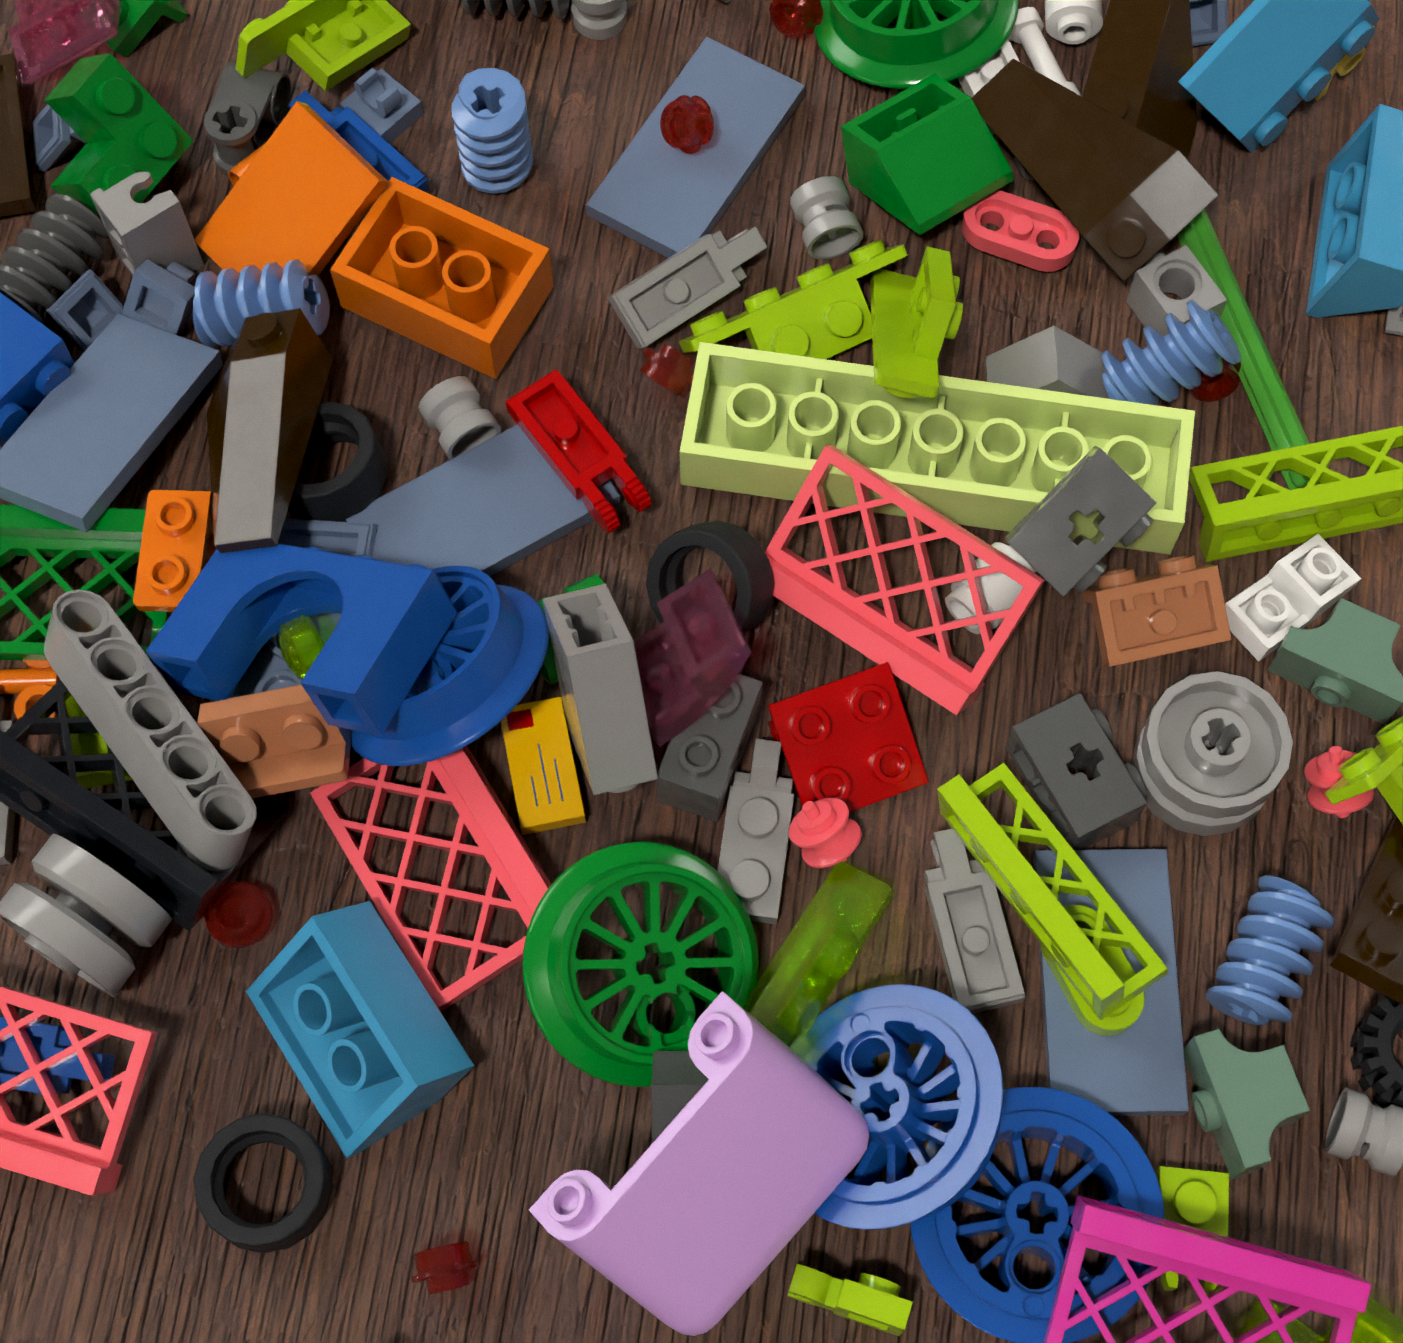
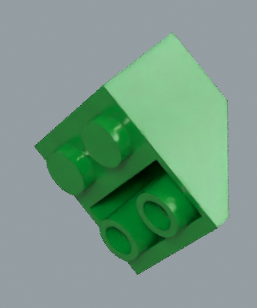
[841,73,1014,235]

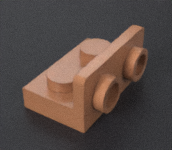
[1081,555,1232,667]
[197,684,351,798]

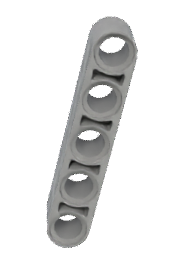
[44,590,256,871]

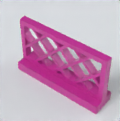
[1043,1195,1372,1343]

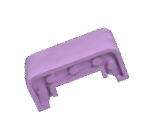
[529,991,869,1336]

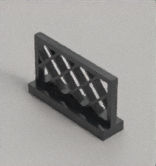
[0,680,289,932]

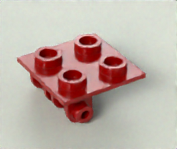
[767,662,929,812]

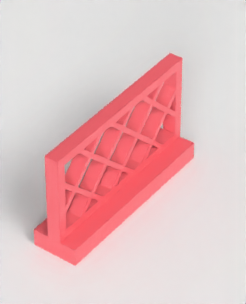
[765,444,1045,716]
[310,745,552,1012]
[0,985,158,1196]

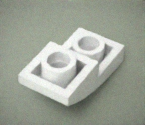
[1225,534,1361,662]

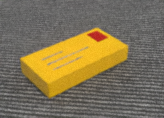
[500,697,586,835]

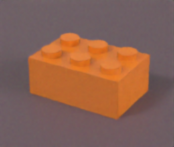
[330,177,554,379]

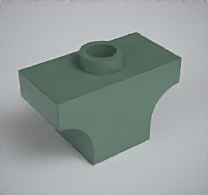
[1268,598,1403,725]
[1184,1029,1310,1180]

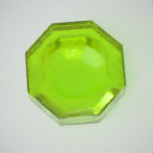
[278,615,324,680]

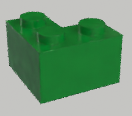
[44,53,194,221]

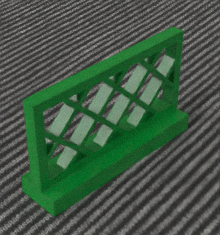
[0,504,172,665]

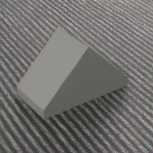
[984,325,1110,399]

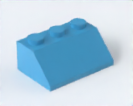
[1178,0,1380,153]
[1306,104,1403,318]
[246,901,474,1158]

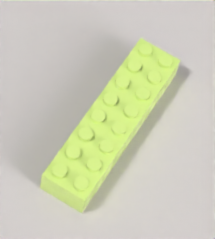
[680,342,1195,555]

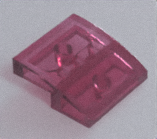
[8,0,119,84]
[634,569,752,746]

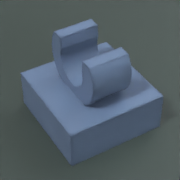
[340,68,424,144]
[122,259,196,336]

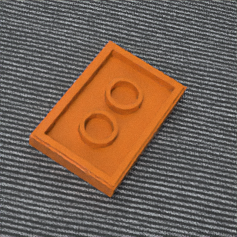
[195,101,389,276]

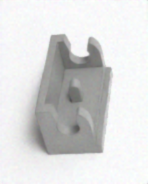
[90,172,204,277]

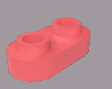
[962,190,1079,272]

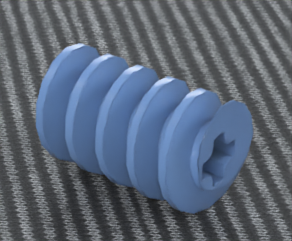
[451,68,533,194]
[192,259,330,348]
[1101,300,1241,406]
[1206,875,1335,1026]

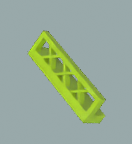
[1189,426,1403,562]
[937,763,1168,1021]

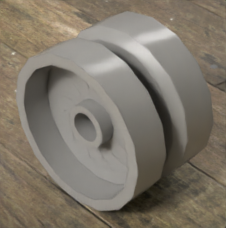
[1132,671,1293,836]
[0,833,172,997]

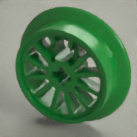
[813,0,1019,89]
[523,842,759,1087]

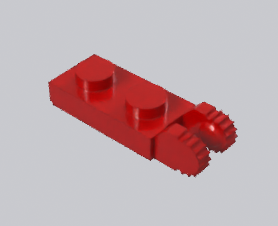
[505,369,652,534]

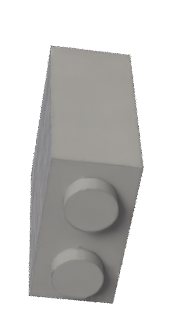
[542,584,658,795]

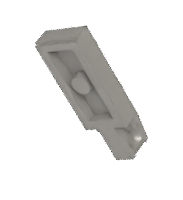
[607,226,767,349]
[718,739,794,925]
[924,828,1025,1014]

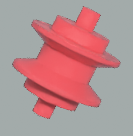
[1304,746,1374,818]
[788,798,862,868]

